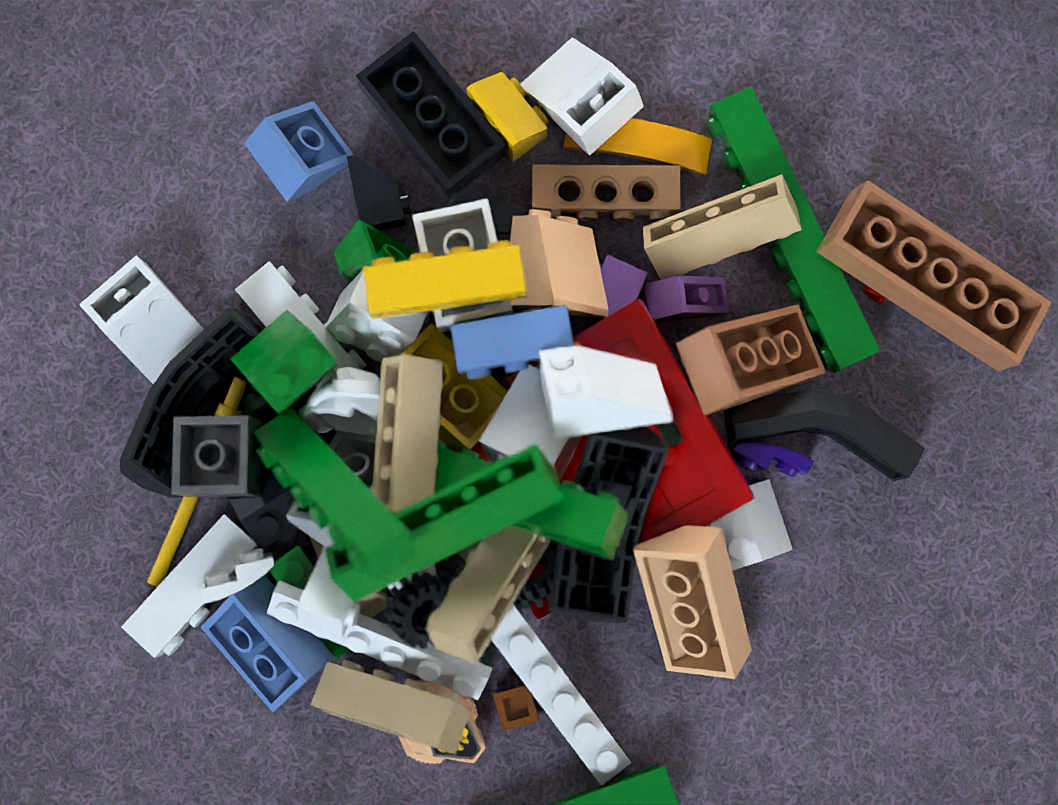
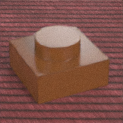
[493,684,539,731]

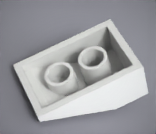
[539,346,672,438]

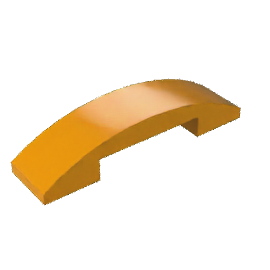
[563,118,713,175]

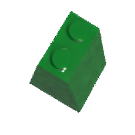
[230,310,338,415]

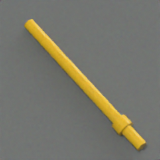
[147,376,248,587]

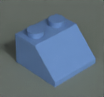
[244,101,354,201]

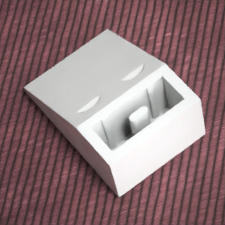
[521,38,644,156]
[79,255,204,384]

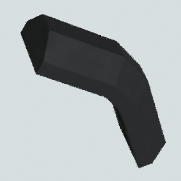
[119,308,262,498]
[724,389,925,482]
[549,425,669,623]

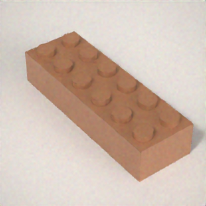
[816,180,1052,371]

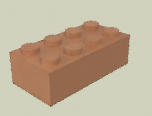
[676,304,826,415]

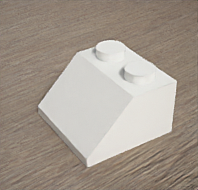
[707,479,793,571]

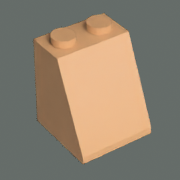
[510,209,609,317]

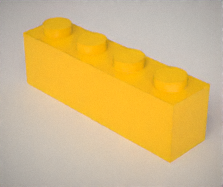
[363,241,526,319]

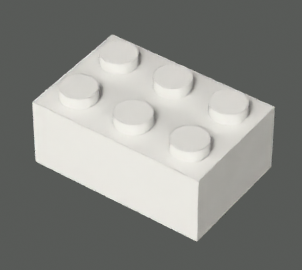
[412,199,513,333]

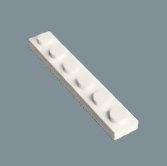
[266,581,492,700]
[491,604,631,786]

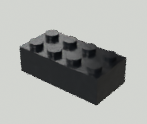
[356,31,506,199]

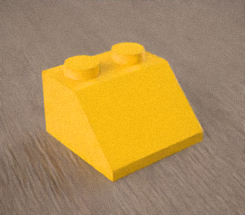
[466,72,549,163]

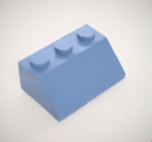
[451,305,574,379]
[201,575,335,712]

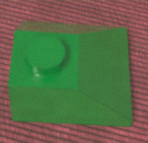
[333,219,418,282]

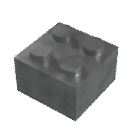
[172,416,262,497]

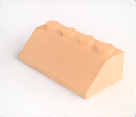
[633,525,752,679]

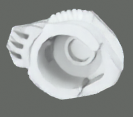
[298,367,381,437]

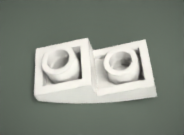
[199,549,274,604]

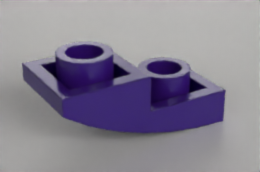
[730,443,814,478]

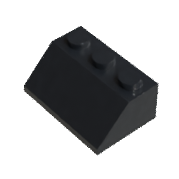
[228,426,330,549]

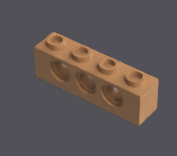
[532,164,680,222]

